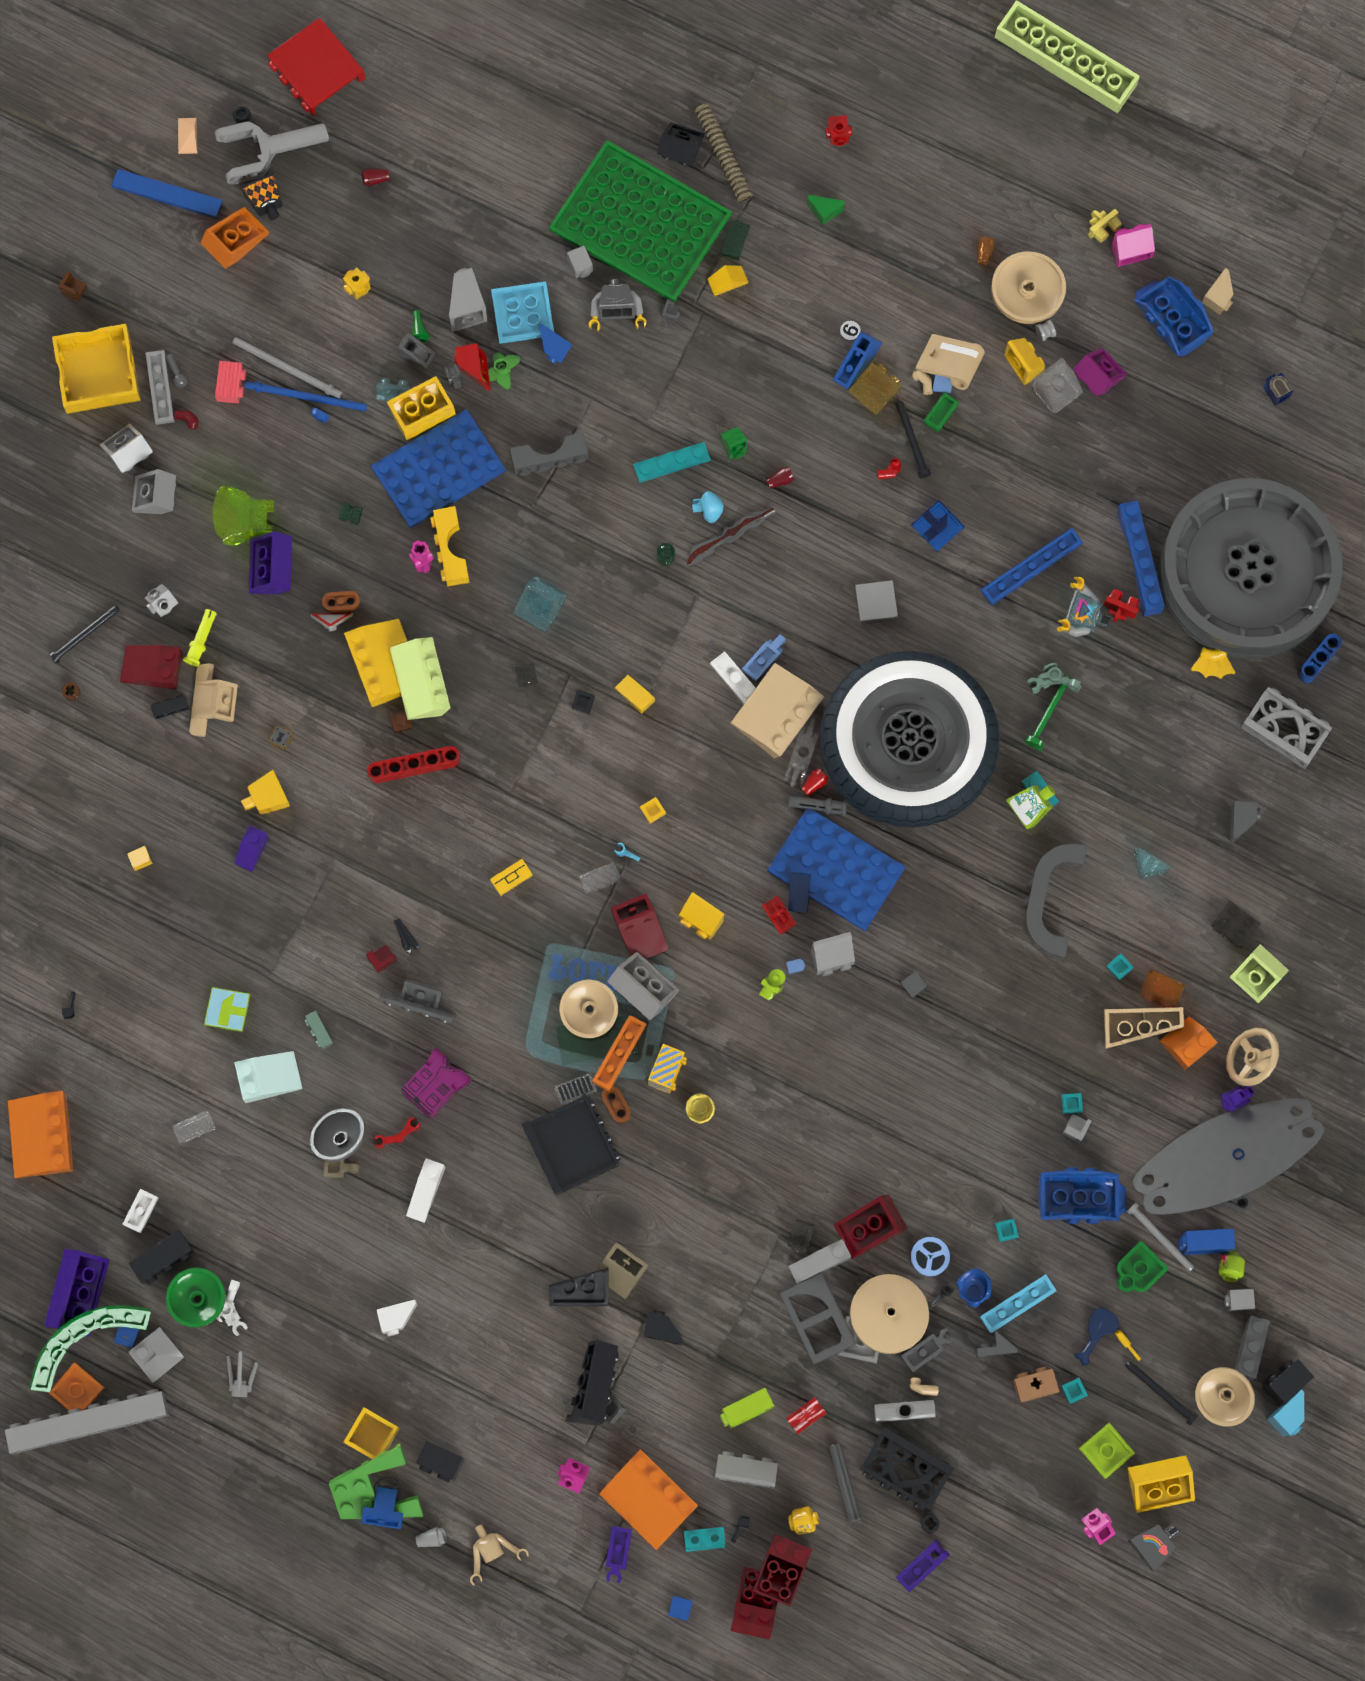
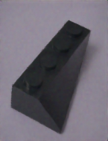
[566,1340,619,1425]

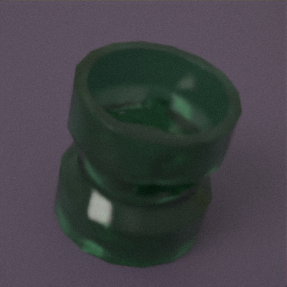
[339,502,363,525]
[657,543,675,566]

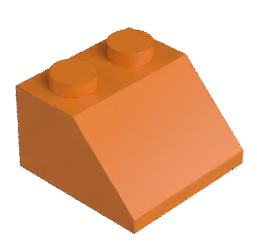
[1160,1017,1218,1070]

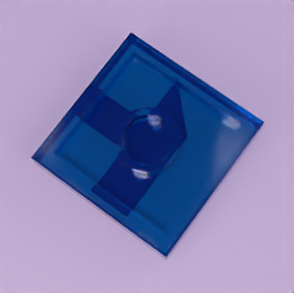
[911,500,965,552]

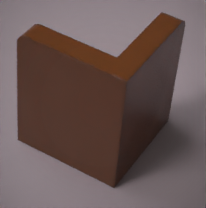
[59,271,87,302]

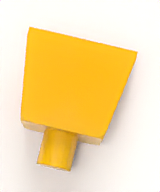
[241,770,290,814]

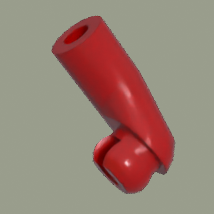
[877,458,902,480]

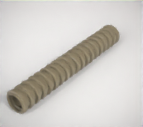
[695,104,753,203]

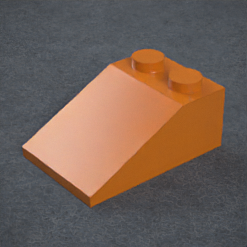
[200,207,269,269]

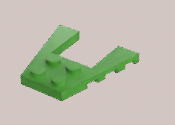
[329,1443,424,1519]

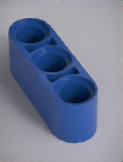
[1298,634,1342,683]

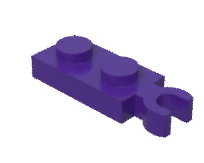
[606,1526,632,1583]

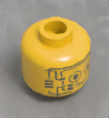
[788,1506,819,1535]

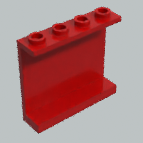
[267,18,365,116]

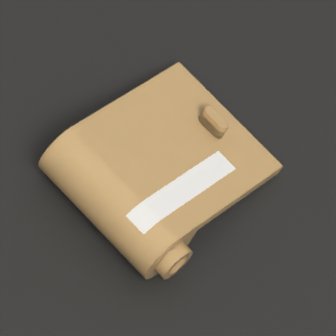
[915,334,985,390]

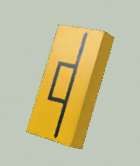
[490,859,533,896]

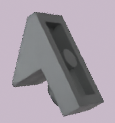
[398,332,436,369]
[976,1331,1018,1358]

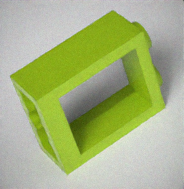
[720,1388,774,1429]

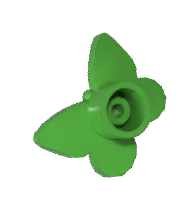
[489,353,521,390]

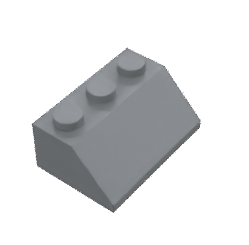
[607,952,680,1020]
[714,1451,778,1488]

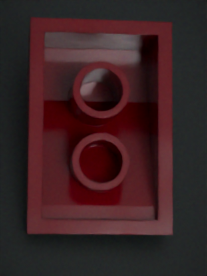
[120,645,183,690]
[833,1195,908,1259]

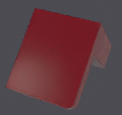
[366,945,397,973]

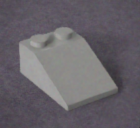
[810,932,855,976]

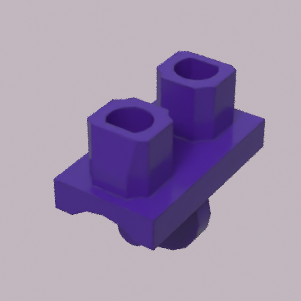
[1221,1085,1255,1112]

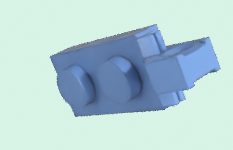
[742,634,786,682]

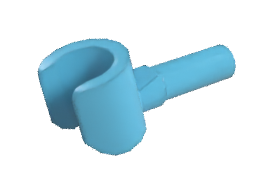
[614,843,640,862]

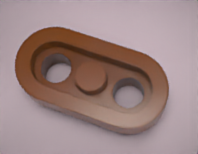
[322,591,360,613]
[602,1086,631,1123]

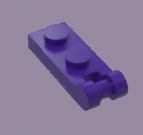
[895,1539,950,1593]

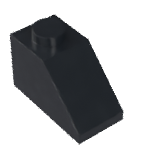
[644,1310,683,1346]

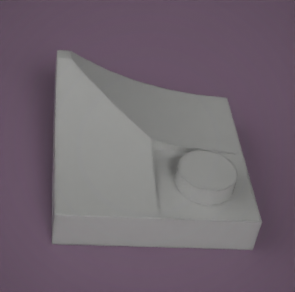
[128,1327,184,1383]

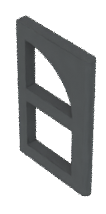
[780,1273,857,1365]

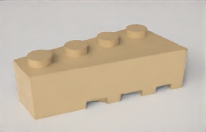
[1104,1007,1184,1049]

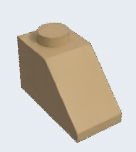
[1202,268,1233,315]

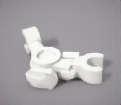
[217,1280,248,1336]

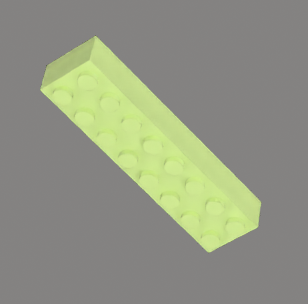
[995,0,1140,113]

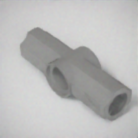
[874,1400,935,1422]

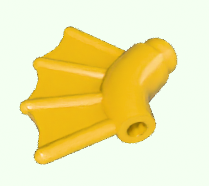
[1191,647,1235,679]

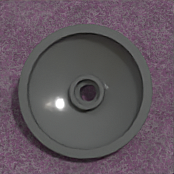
[310,1109,366,1162]

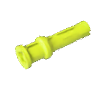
[183,609,217,667]

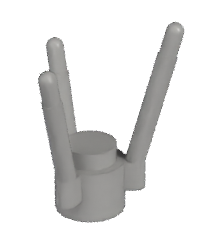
[226,1351,258,1397]

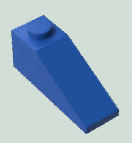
[833,331,883,390]

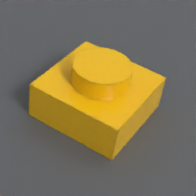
[640,797,666,824]

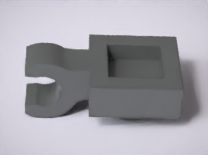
[444,364,462,389]

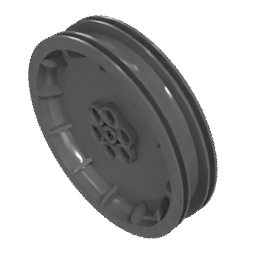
[1159,478,1343,659]

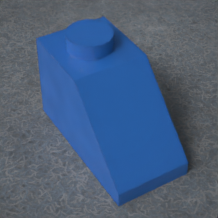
[539,324,573,364]

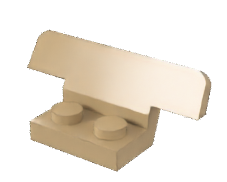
[189,663,238,737]

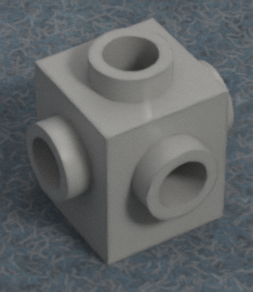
[144,584,178,617]

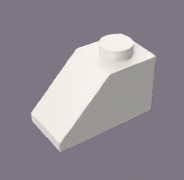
[377,1300,417,1337]

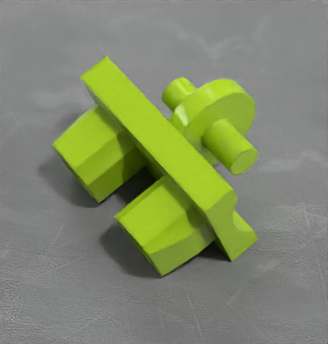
[759,969,786,1000]

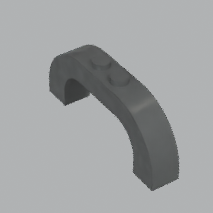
[1023,844,1087,960]

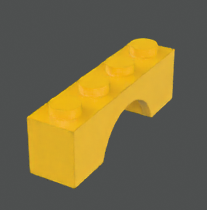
[431,506,470,587]

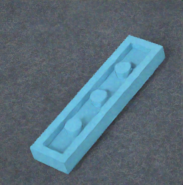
[980,1274,1057,1334]

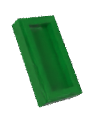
[923,392,960,433]

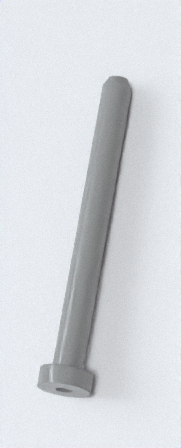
[1126,1202,1194,1271]

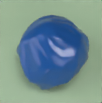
[956,1268,992,1308]

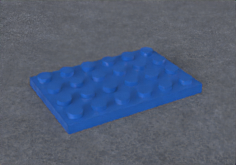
[371,409,506,528]
[767,809,905,932]

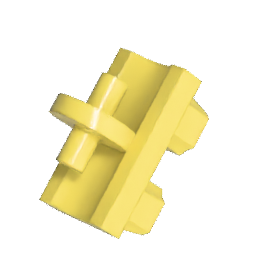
[1088,209,1122,243]

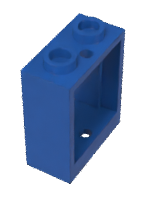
[1178,1229,1235,1255]

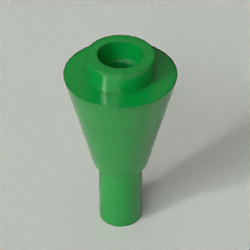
[412,310,430,344]

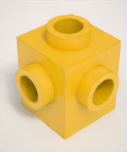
[343,268,371,300]

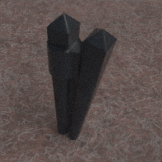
[394,919,419,953]

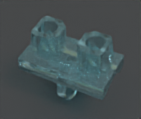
[376,378,410,402]

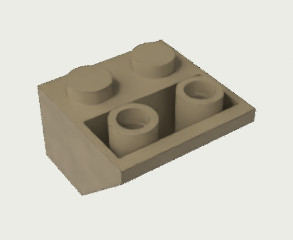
[597,1242,648,1300]

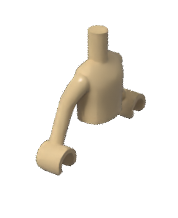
[470,1524,529,1586]

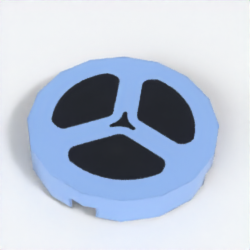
[911,1237,950,1276]

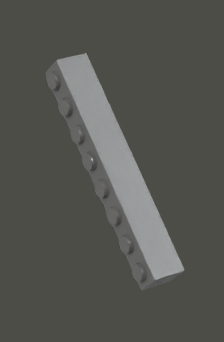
[5,1389,169,1454]

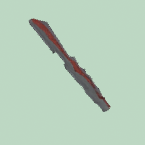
[687,507,775,566]

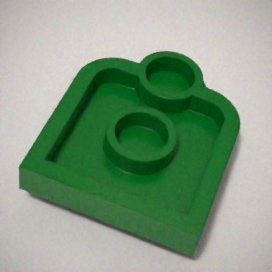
[1117,1240,1169,1292]

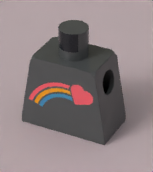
[1128,1524,1179,1571]

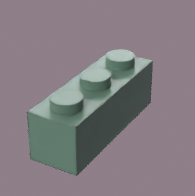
[304,1010,333,1049]

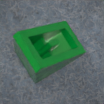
[807,195,845,225]

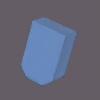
[786,959,805,974]

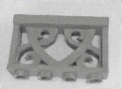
[1241,687,1332,769]

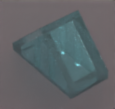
[1134,847,1171,880]

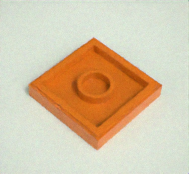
[48,1362,105,1411]

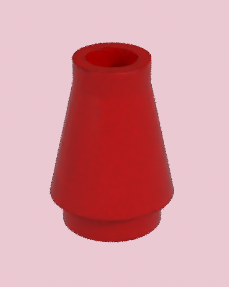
[801,768,829,796]

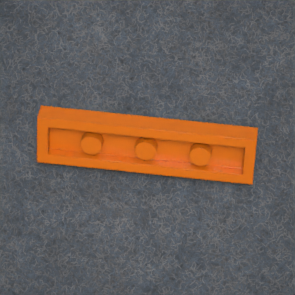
[592,1015,647,1092]

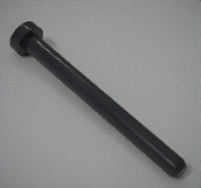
[896,401,931,479]
[49,605,120,664]
[1125,1361,1199,1425]

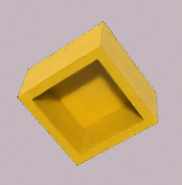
[343,1407,400,1459]

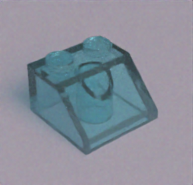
[513,576,568,632]

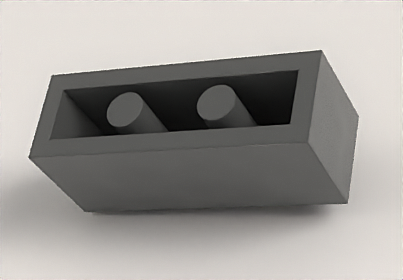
[1234,1316,1270,1380]

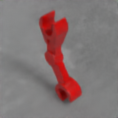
[373,1117,421,1149]

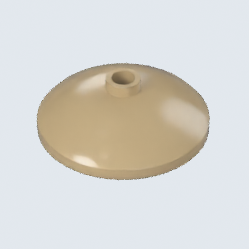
[560,980,618,1038]
[1195,1367,1255,1426]

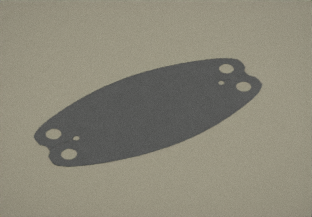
[1132,1098,1324,1215]

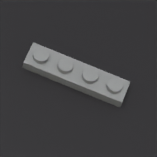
[146,350,175,425]

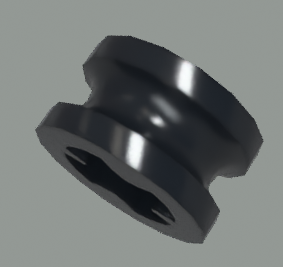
[921,1514,940,1533]

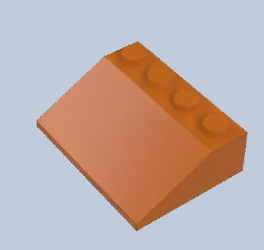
[8,1091,73,1178]
[599,1449,698,1550]

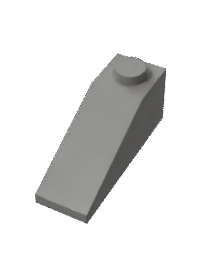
[788,1239,851,1284]

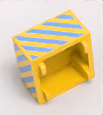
[648,1044,687,1094]

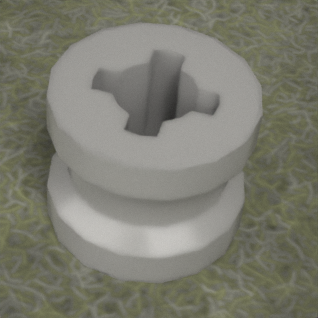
[1035,319,1056,342]

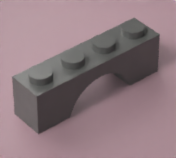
[510,432,588,476]

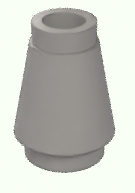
[416,1527,447,1548]

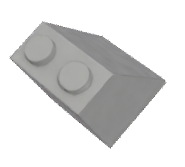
[449,268,487,332]

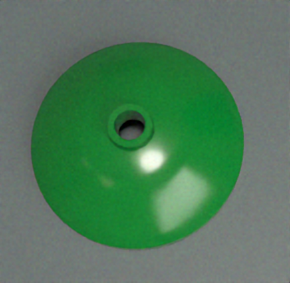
[166,1268,226,1328]

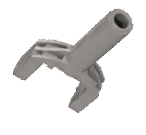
[215,121,329,184]

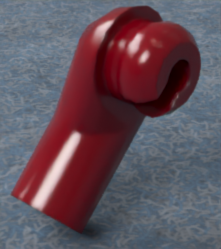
[174,410,199,429]

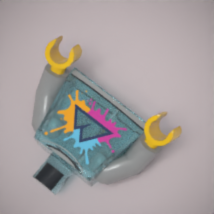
[1057,577,1110,637]

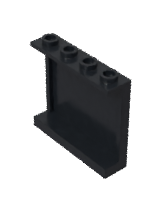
[522,1094,621,1197]

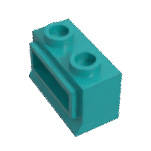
[684,1527,726,1552]

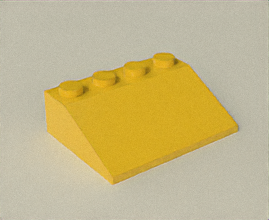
[344,619,408,707]

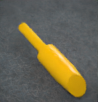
[1114,1330,1141,1361]

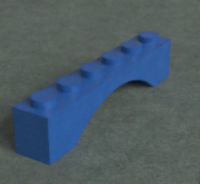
[1117,501,1165,617]

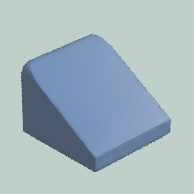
[932,375,952,395]

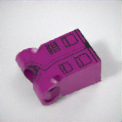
[401,1047,472,1120]

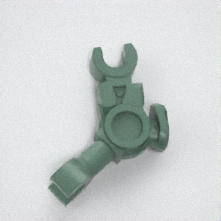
[1027,663,1082,694]

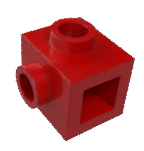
[825,115,852,146]

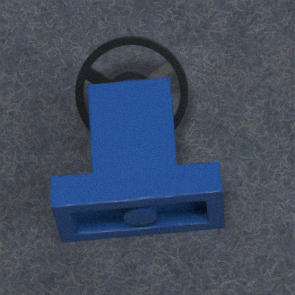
[361,1476,403,1529]

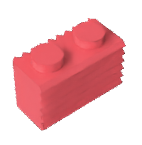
[215,361,246,403]

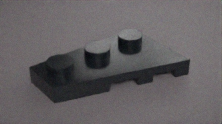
[549,1267,609,1306]

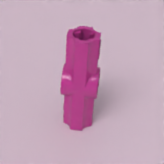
[409,540,434,573]

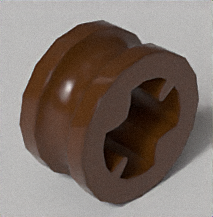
[62,682,80,700]

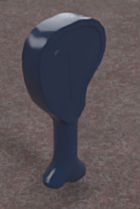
[1074,1308,1119,1365]

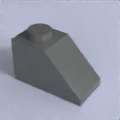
[1230,801,1261,842]

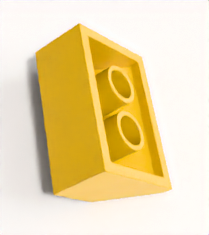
[387,376,456,441]
[1128,1455,1195,1513]

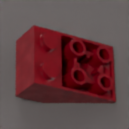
[611,893,669,959]
[753,1534,812,1607]
[730,1567,778,1640]

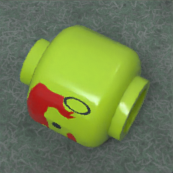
[1218,1251,1245,1282]

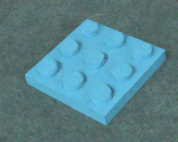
[491,281,554,344]

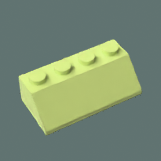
[390,637,450,720]

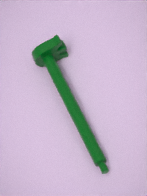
[1025,676,1070,752]

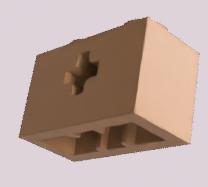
[1013,1366,1059,1404]

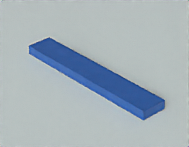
[112,169,223,219]
[981,528,1083,606]

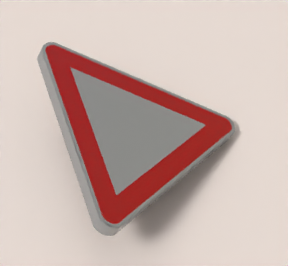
[311,612,353,632]

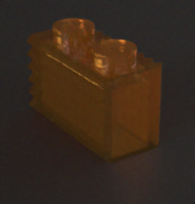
[1139,970,1185,1008]

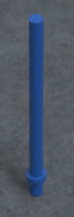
[245,381,367,412]

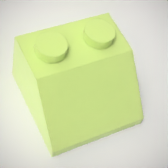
[1230,944,1289,1003]

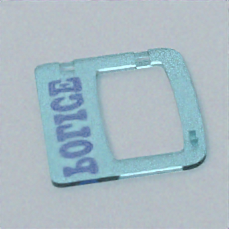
[525,943,675,1080]

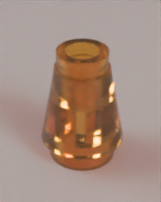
[977,236,996,265]

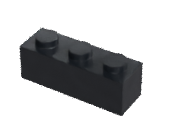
[151,695,189,720]

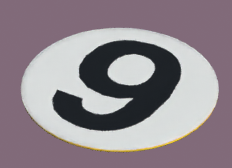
[840,321,861,340]

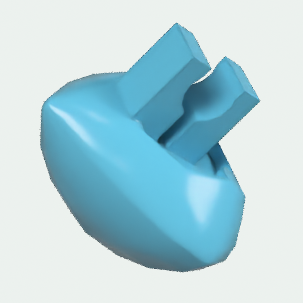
[692,491,724,523]

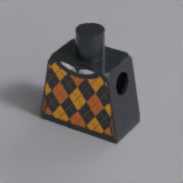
[241,173,283,220]

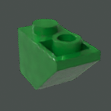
[720,427,747,460]

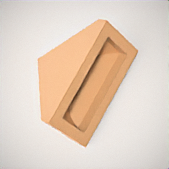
[178,118,197,154]

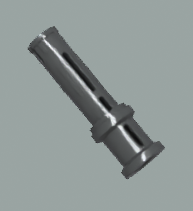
[789,795,847,817]

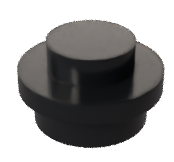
[233,106,251,124]

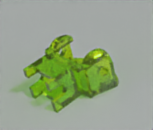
[213,485,275,545]

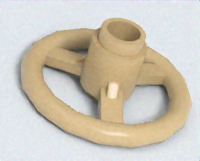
[1226,1028,1279,1086]

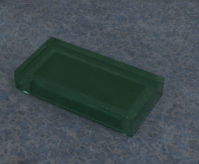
[722,220,750,260]

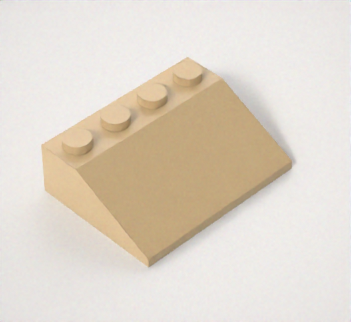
[730,663,824,758]

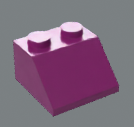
[1073,348,1128,396]

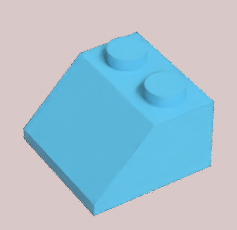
[1266,1389,1304,1437]

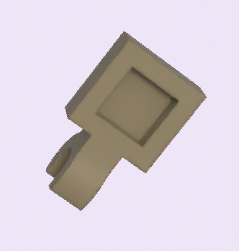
[323,1159,359,1178]

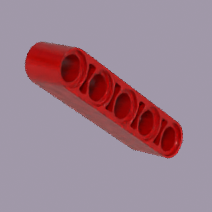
[367,746,460,783]

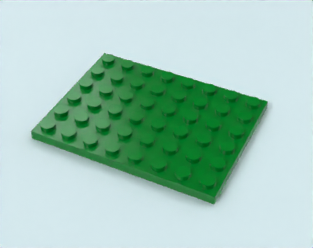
[549,140,732,303]

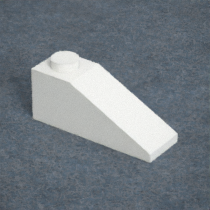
[406,1158,445,1223]

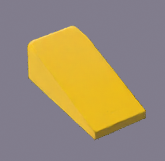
[615,675,655,714]

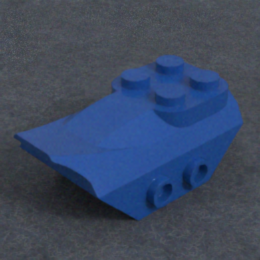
[1134,276,1214,356]
[1038,1167,1126,1224]

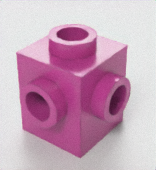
[557,1458,590,1493]
[1081,1508,1116,1545]

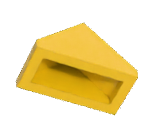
[707,265,748,296]

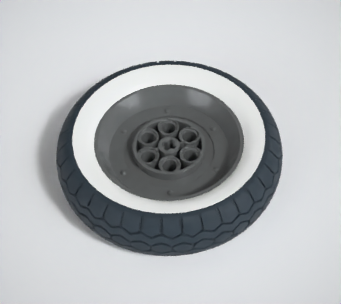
[820,651,1000,827]

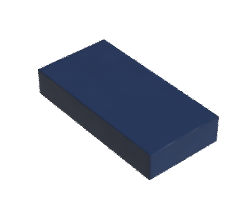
[788,872,811,913]

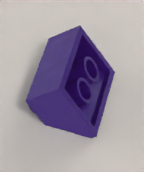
[249,531,292,594]

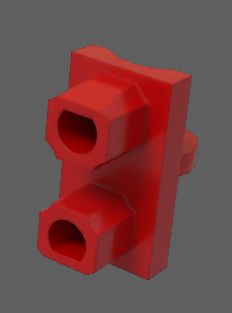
[1103,589,1139,623]
[761,895,796,935]
[786,1397,826,1435]

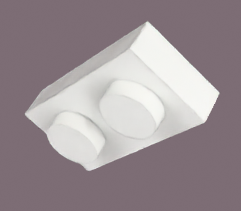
[122,1189,159,1233]

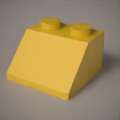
[1004,338,1045,385]
[679,892,724,940]

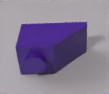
[235,825,269,872]

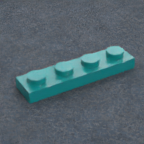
[633,442,710,483]

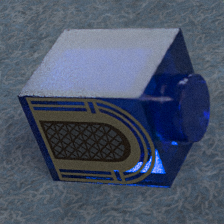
[1263,373,1294,406]

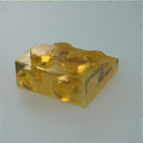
[849,362,903,415]

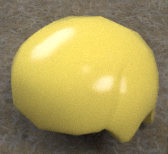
[685,1093,715,1124]

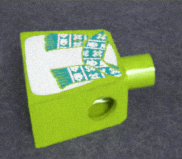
[1006,785,1055,829]

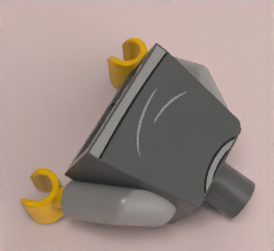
[589,279,646,331]

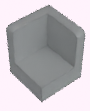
[1062,1114,1092,1143]

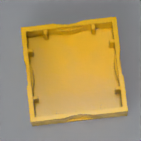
[52,324,141,414]

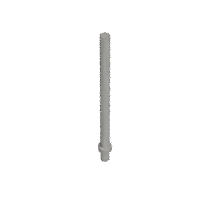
[233,337,343,399]

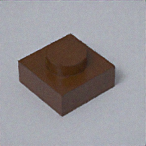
[390,710,413,733]

